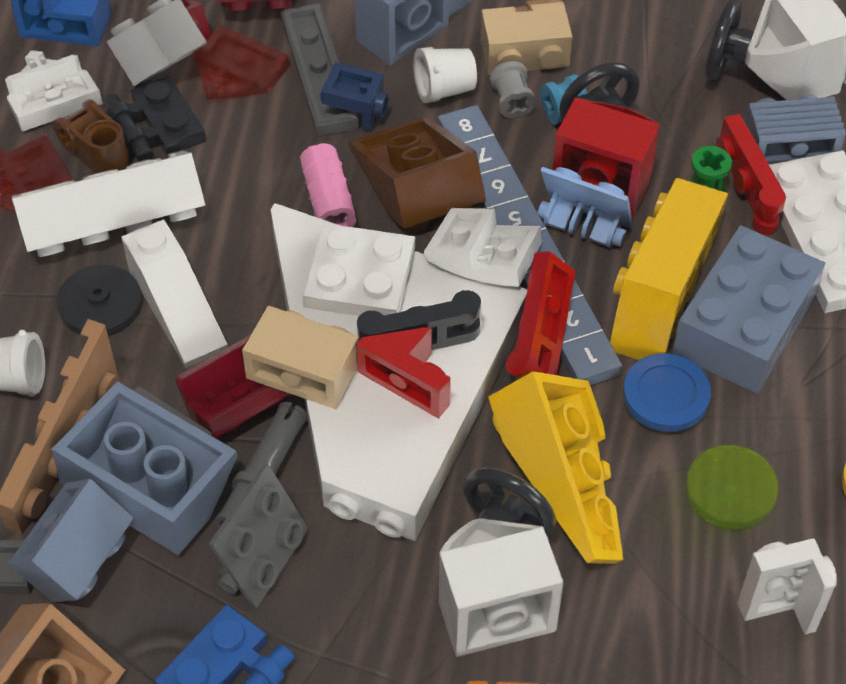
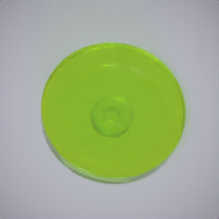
[686,445,778,529]

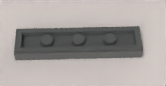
[280,3,358,137]

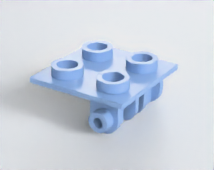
[537,167,633,248]

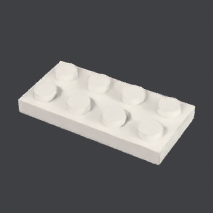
[769,150,846,313]

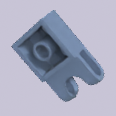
[354,0,473,66]

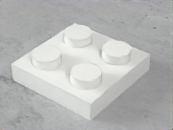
[303,223,415,316]

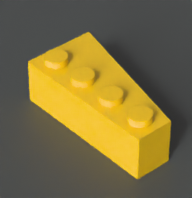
[610,178,728,360]

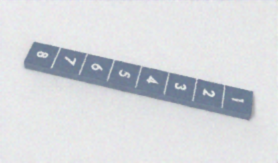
[438,105,623,385]

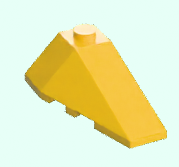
[488,371,624,564]

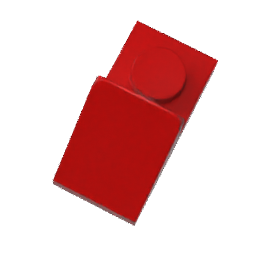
[356,328,451,419]

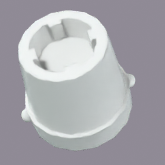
[413,47,477,103]
[0,330,45,397]

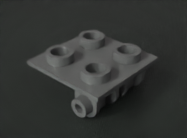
[209,463,309,609]

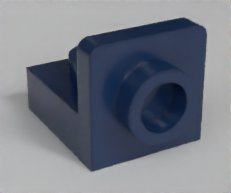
[321,62,389,132]

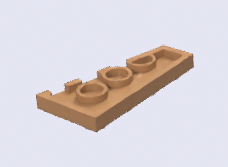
[0,319,120,534]

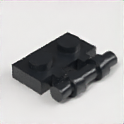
[104,76,206,162]

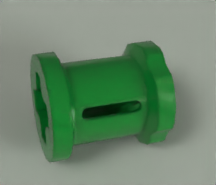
[689,146,732,192]

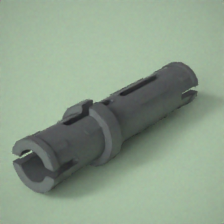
[215,402,308,528]

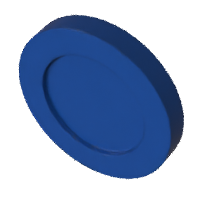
[623,353,711,432]

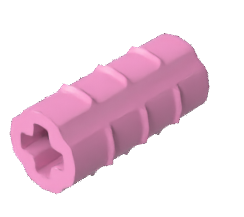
[300,143,356,227]

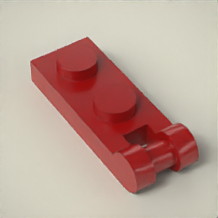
[716,114,786,235]
[506,251,576,379]

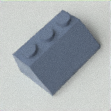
[52,381,237,555]

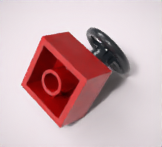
[552,63,660,221]

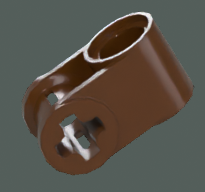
[52,99,130,174]

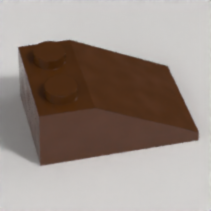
[349,116,486,229]

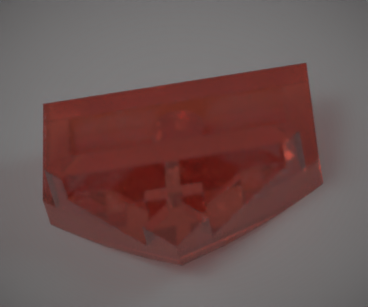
[194,25,291,99]
[0,134,72,210]

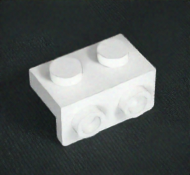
[737,538,837,634]

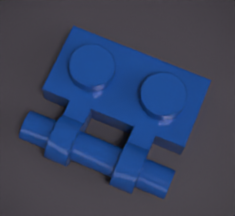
[155,605,295,684]

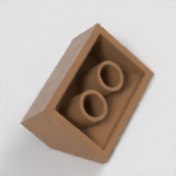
[0,603,125,684]

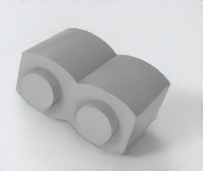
[107,0,207,87]

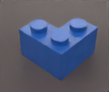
[10,0,112,47]

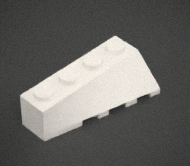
[12,151,205,257]

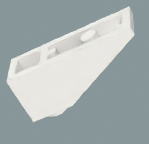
[122,219,228,368]

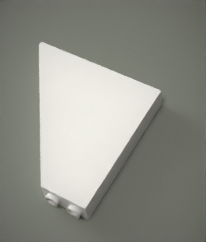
[271,203,527,541]

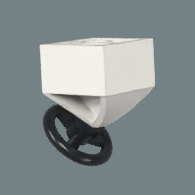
[705,0,846,100]
[439,467,563,657]

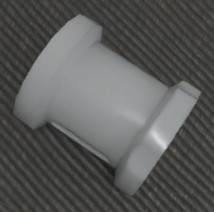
[489,61,536,118]

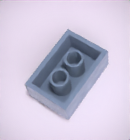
[672,225,826,394]

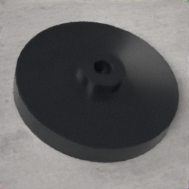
[57,265,142,336]

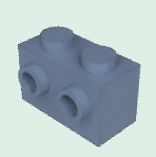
[8,479,134,602]

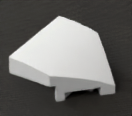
[5,51,103,132]

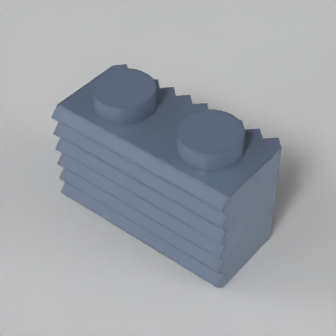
[744,95,846,165]

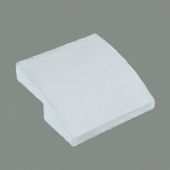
[424,208,542,287]

